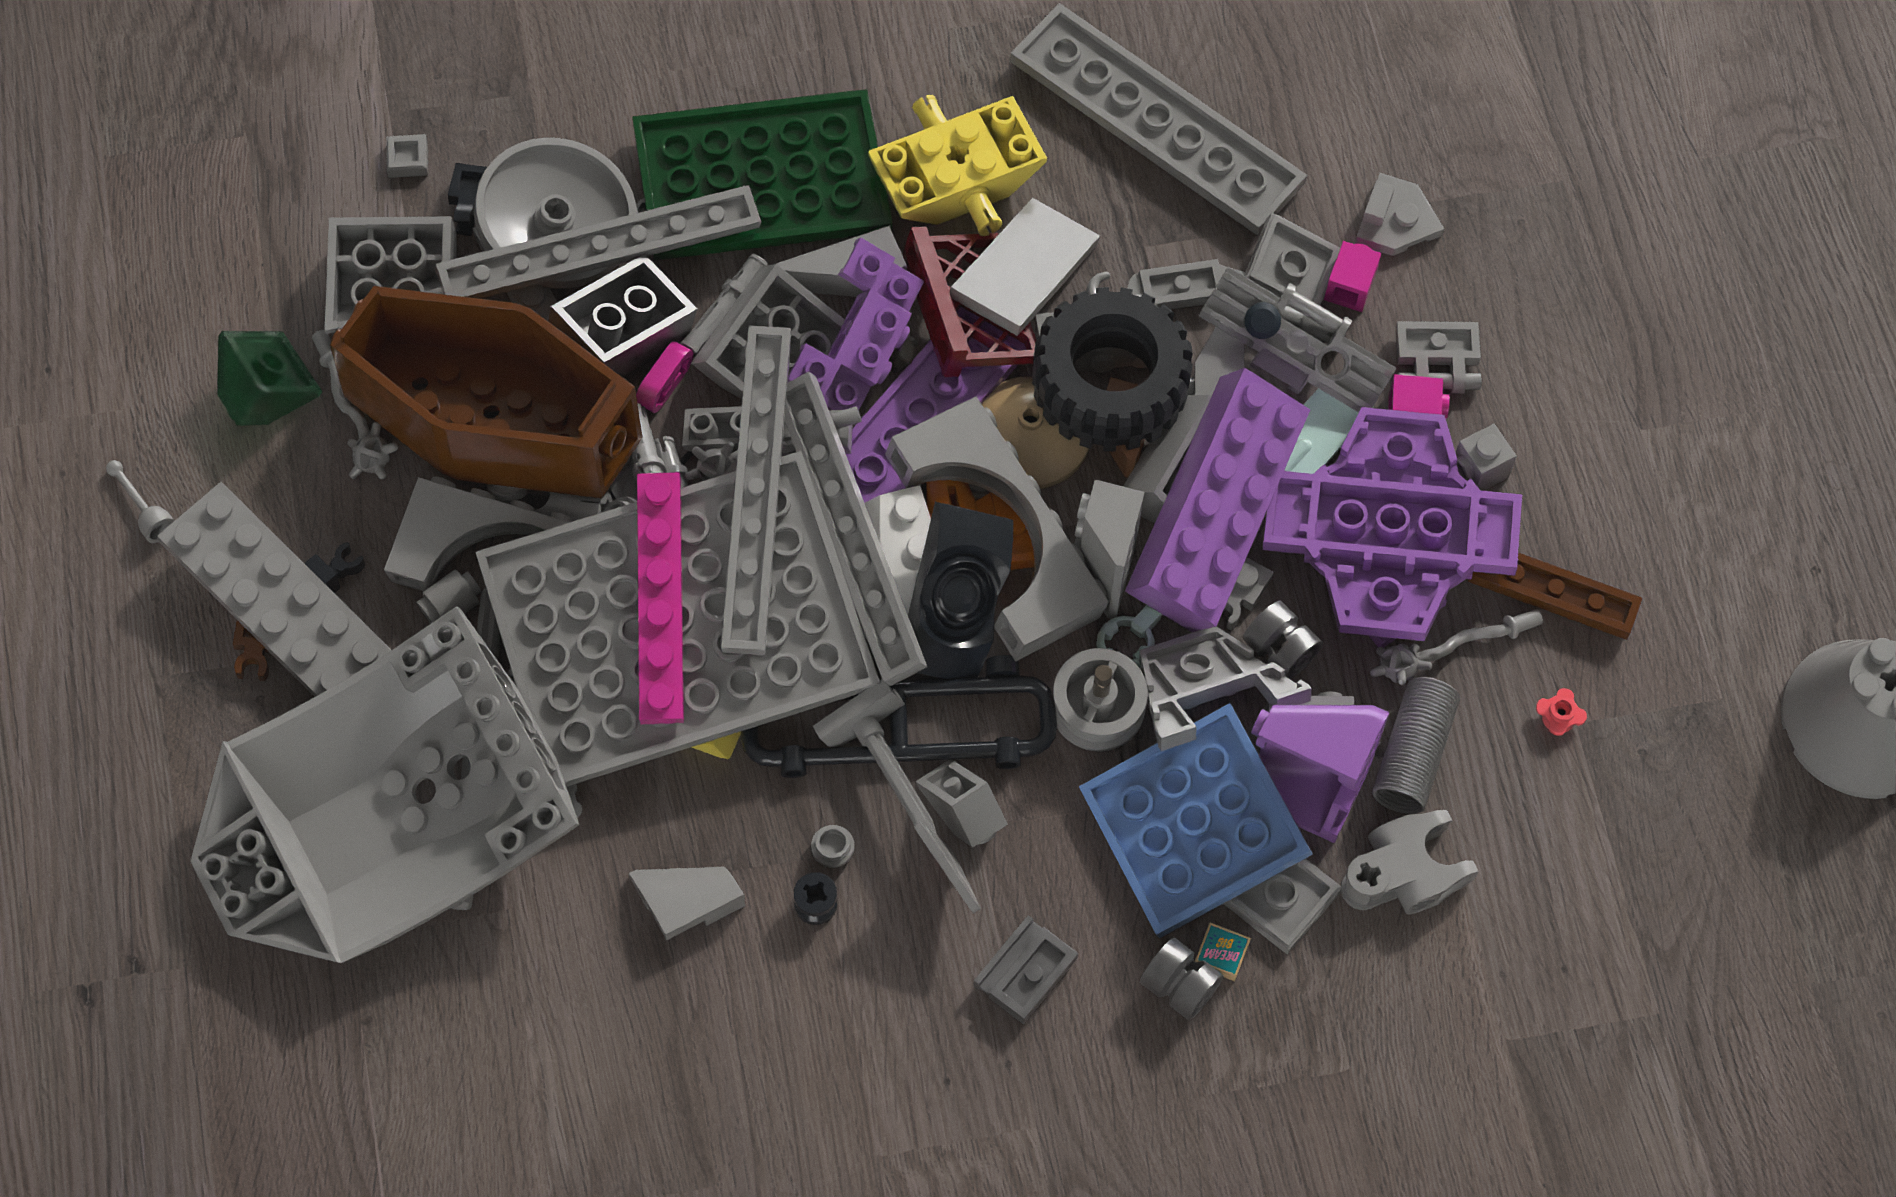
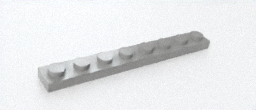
[435,185,761,299]
[721,326,791,655]
[785,372,927,686]

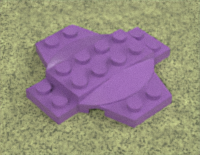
[1263,407,1522,641]

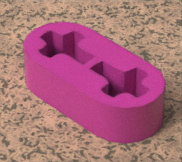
[636,341,694,413]

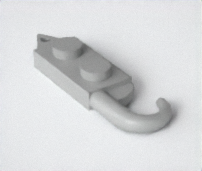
[1086,259,1245,310]

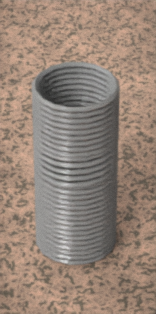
[1372,677,1461,814]

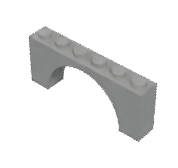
[885,396,1109,661]
[384,477,574,592]

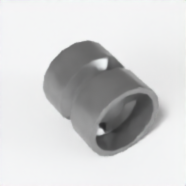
[1242,601,1323,679]
[1140,938,1224,1021]

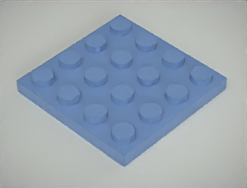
[1079,703,1313,938]

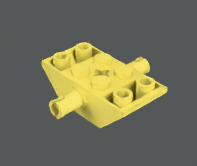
[868,95,1047,236]

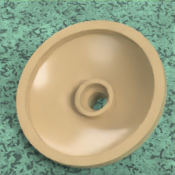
[982,377,1089,489]

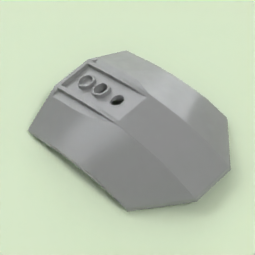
[190,606,579,963]

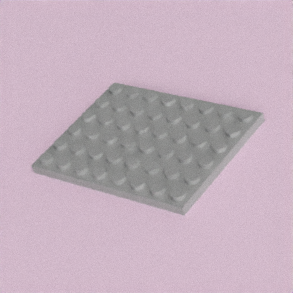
[476,451,880,787]

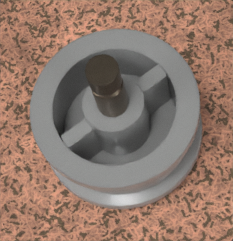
[1053,648,1148,751]

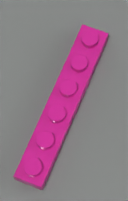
[637,472,684,725]

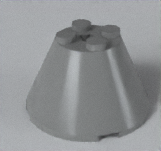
[1781,638,1896,799]

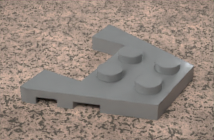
[1140,626,1311,751]

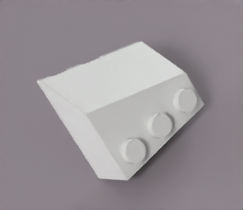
[851,485,931,638]

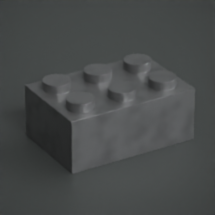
[548,254,697,377]

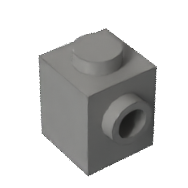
[1456,424,1517,491]

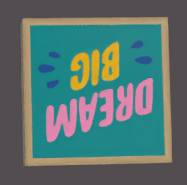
[1195,923,1251,982]

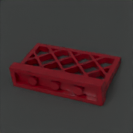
[902,227,1036,378]

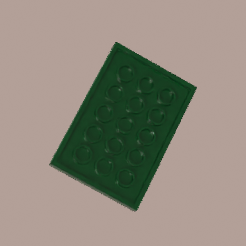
[632,89,893,261]

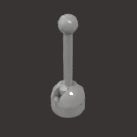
[106,460,175,543]

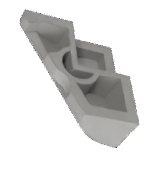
[629,867,745,940]

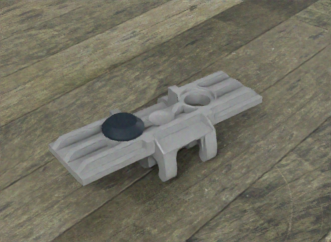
[1198,267,1397,412]

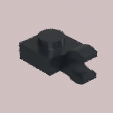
[448,163,487,236]

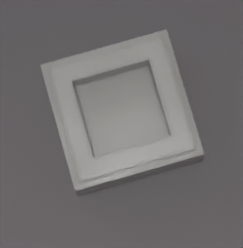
[386,134,428,178]

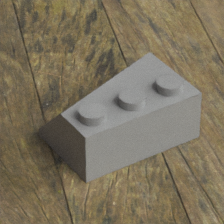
[691,264,845,399]

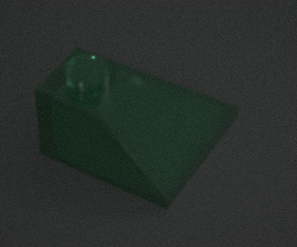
[217,331,323,426]

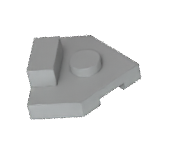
[1355,173,1444,256]

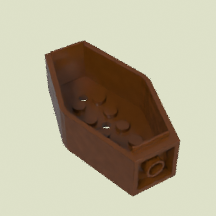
[330,286,643,499]

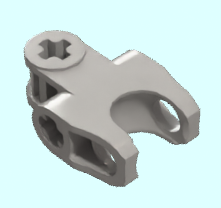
[1341,810,1479,915]

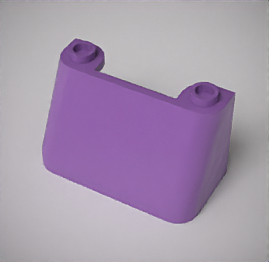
[1251,705,1389,844]

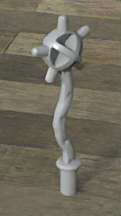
[312,330,398,479]
[685,406,862,481]
[1370,609,1543,685]

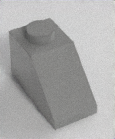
[915,760,1008,848]

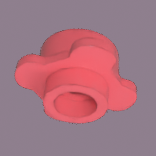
[1536,688,1587,736]

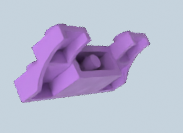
[788,237,924,410]

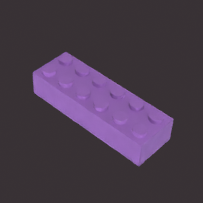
[1125,368,1310,632]

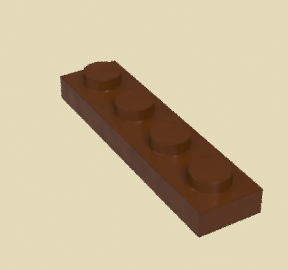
[1468,552,1643,640]

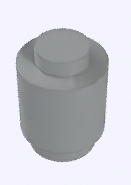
[416,569,482,624]

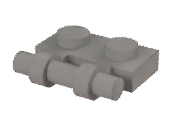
[1395,321,1481,394]

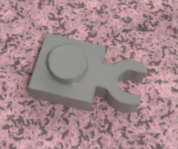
[1224,557,1274,630]

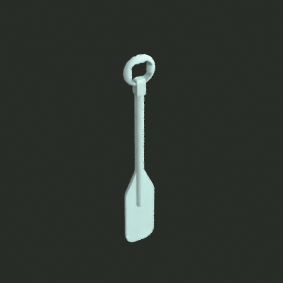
[1096,388,1374,668]

